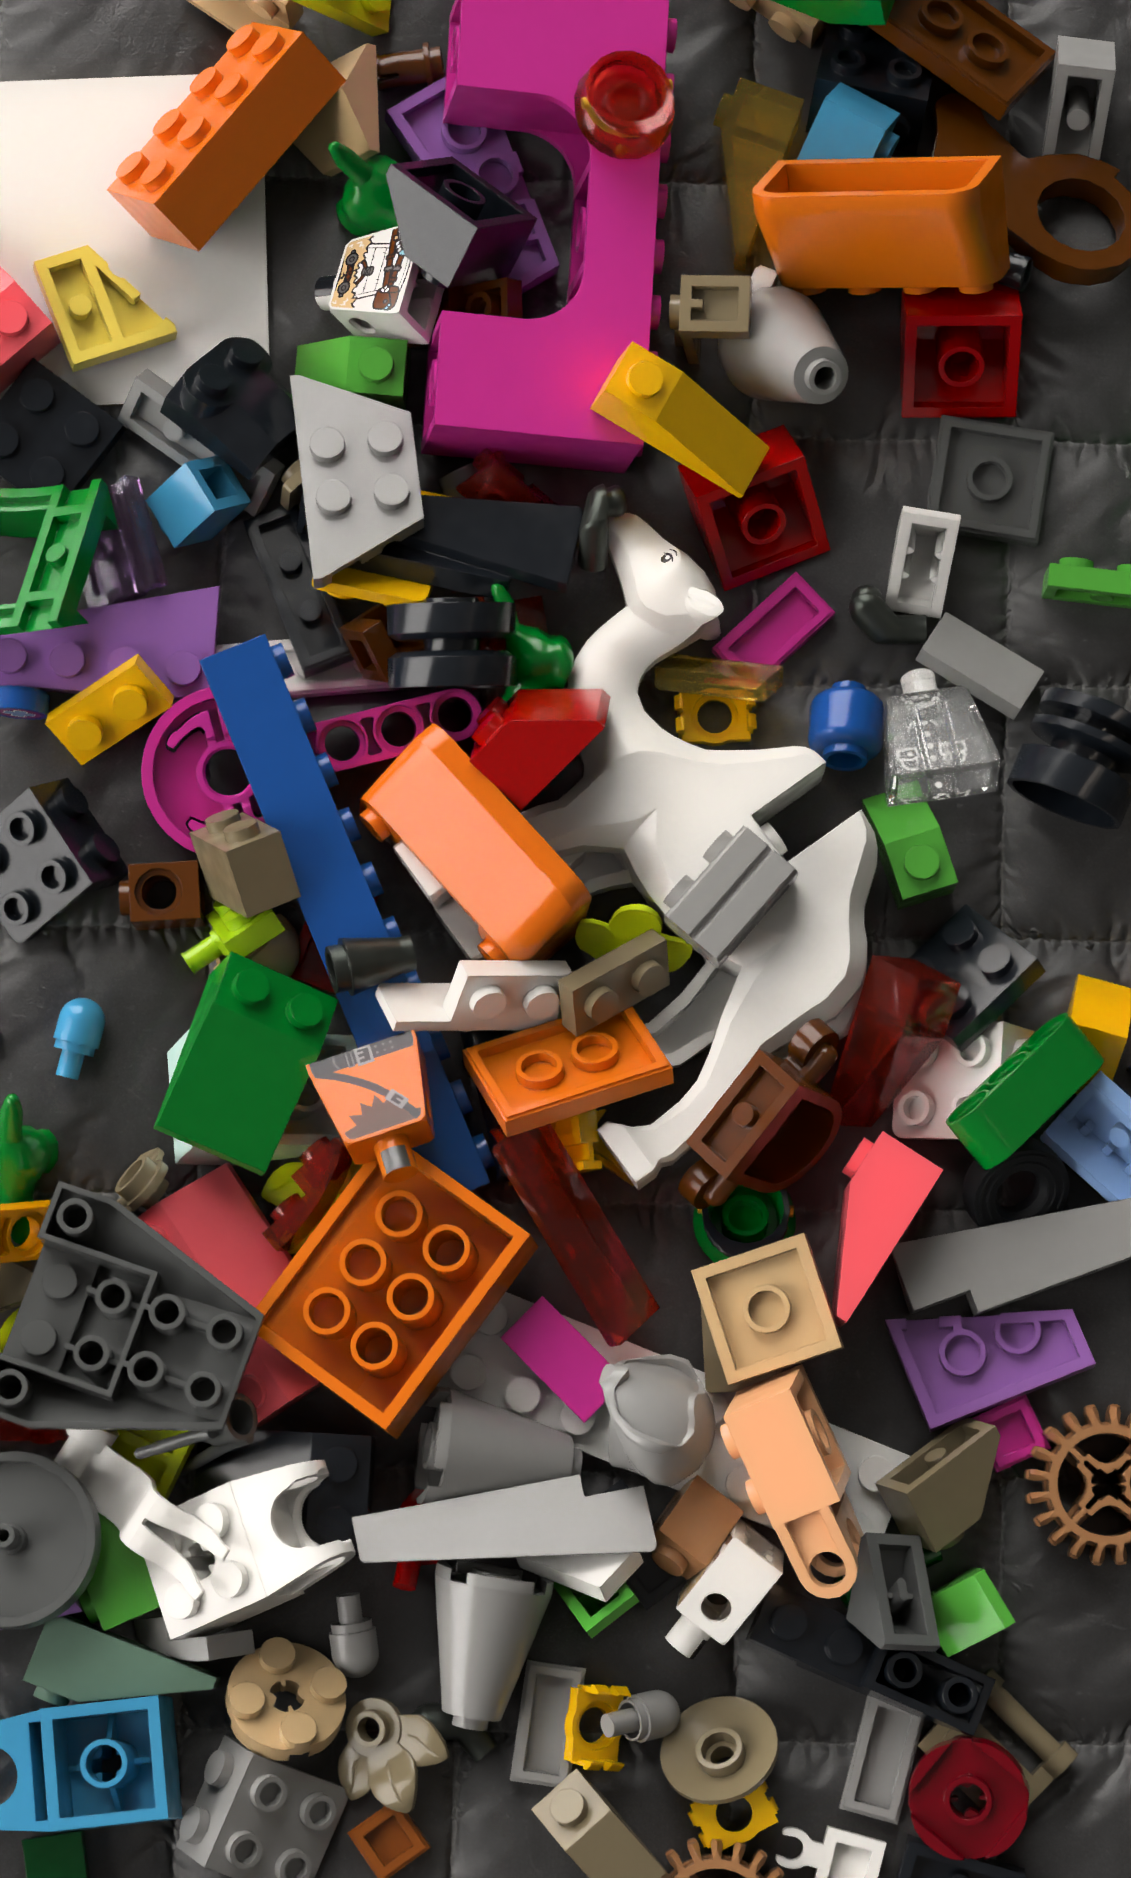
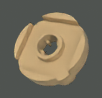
[225,1637,347,1761]

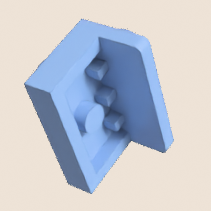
[1040,1070,1131,1202]

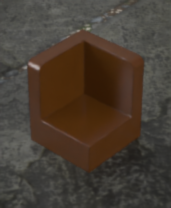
[338,603,424,683]

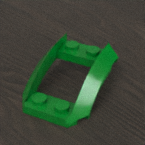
[0,478,119,635]

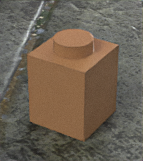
[652,1475,744,1580]

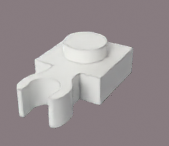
[775,1825,887,1878]

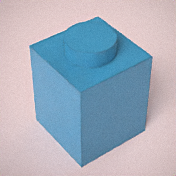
[145,456,251,548]

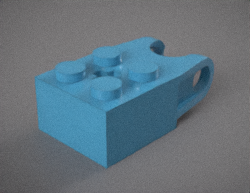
[0,1695,183,1832]

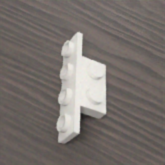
[375,960,572,1032]

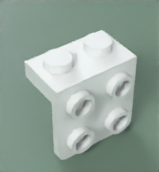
[892,1021,1035,1140]

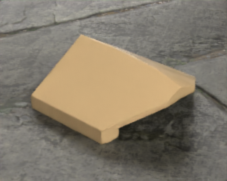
[293,43,380,177]

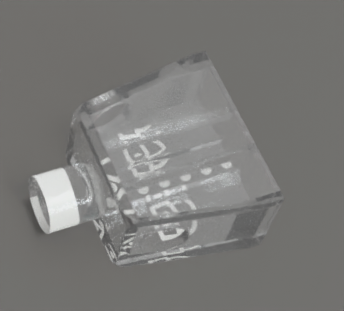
[883,668,1001,807]

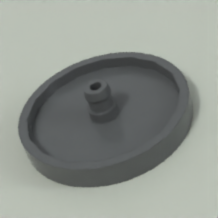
[0,1451,102,1630]

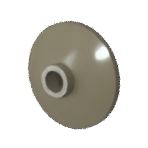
[660,1696,779,1805]

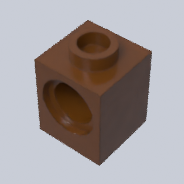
[119,860,206,930]

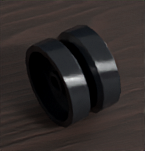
[387,597,517,689]

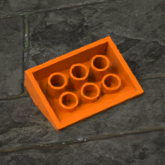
[256,1150,538,1440]

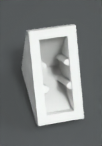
[885,506,961,619]

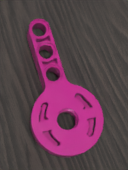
[141,687,482,853]

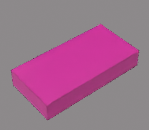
[712,571,836,691]
[500,1296,610,1423]

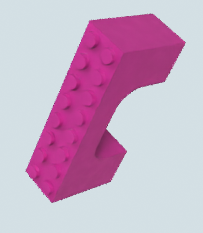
[421,0,677,473]

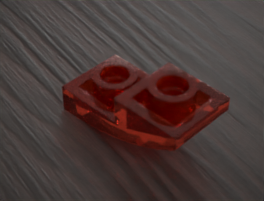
[262,1136,353,1252]

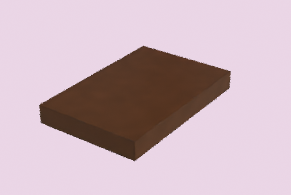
[867,0,1056,121]

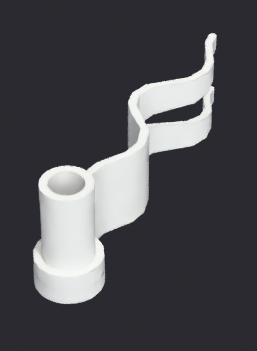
[54,1429,231,1601]

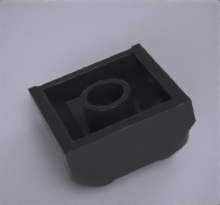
[160,337,297,480]

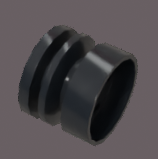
[1006,687,1131,829]

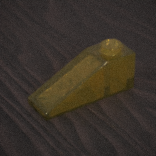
[713,77,804,272]

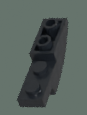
[746,1584,996,1736]

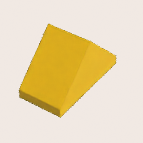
[1067,974,1131,1095]

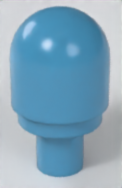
[53,998,105,1080]

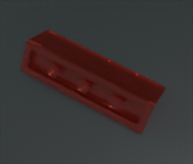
[490,1123,660,1347]

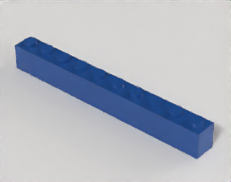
[199,634,495,1191]

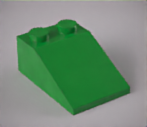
[153,951,338,1176]

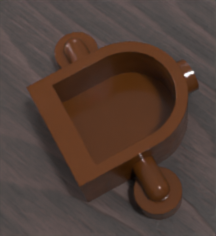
[678,1018,842,1209]

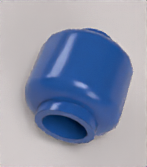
[808,680,885,771]

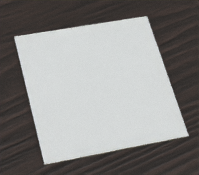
[0,74,270,406]

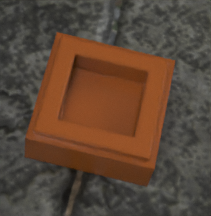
[347,1806,431,1878]

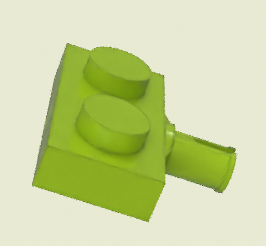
[181,901,285,975]

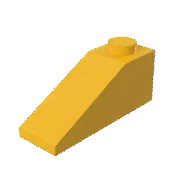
[590,341,770,498]

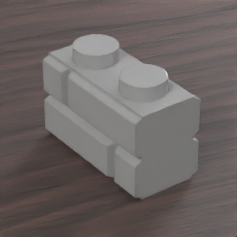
[663,825,798,968]

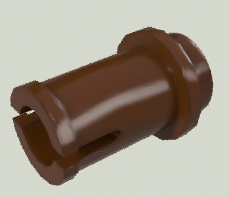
[376,42,445,91]

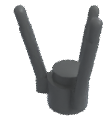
[134,1393,258,1476]

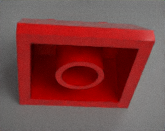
[900,283,1023,418]
[677,424,831,591]
[469,689,611,810]

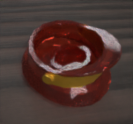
[574,51,675,159]

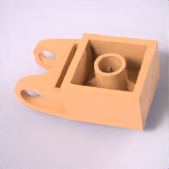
[720,1364,864,1599]

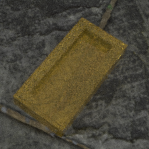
[654,654,784,702]

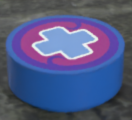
[0,685,50,720]

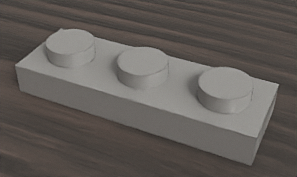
[117,369,286,517]

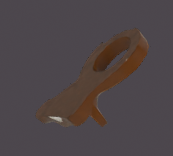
[931,93,1131,286]

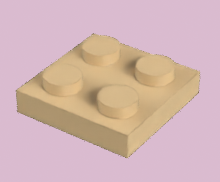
[691,1233,844,1386]

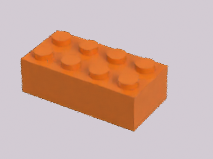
[107,22,346,251]

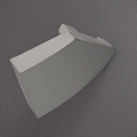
[134,1617,255,1661]

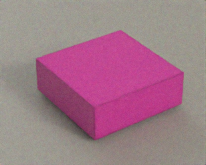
[971,1394,1051,1473]

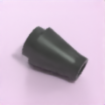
[325,935,417,996]

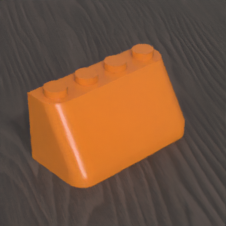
[752,155,1010,296]

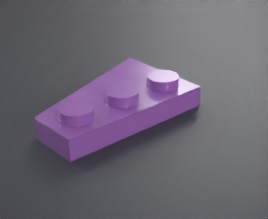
[885,1309,1096,1432]

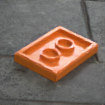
[462,1006,674,1138]

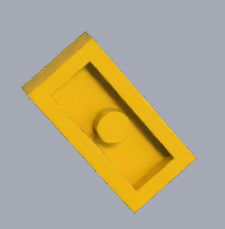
[45,654,174,766]

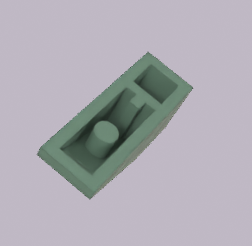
[23,1615,223,1706]

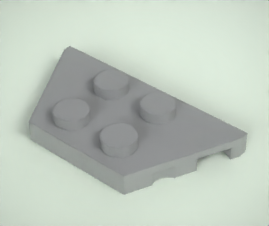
[290,375,424,589]

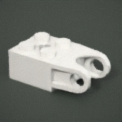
[144,1460,355,1640]

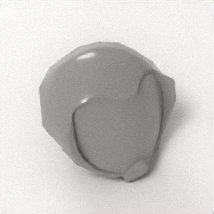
[599,1354,716,1487]

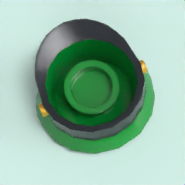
[693,1185,796,1263]

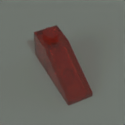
[830,955,961,1127]

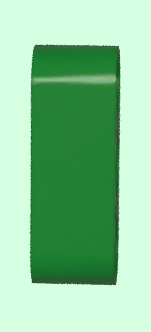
[946,1013,1104,1170]

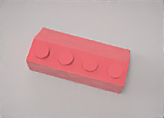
[138,1162,322,1427]

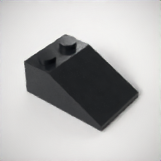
[194,1430,376,1557]

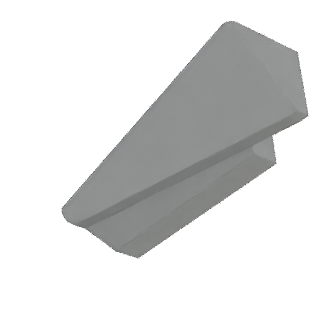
[892,1198,1131,1317]
[352,1474,657,1563]

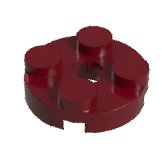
[908,1734,1030,1861]

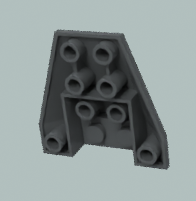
[0,1181,265,1431]

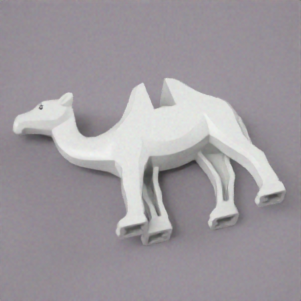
[393,513,878,1190]

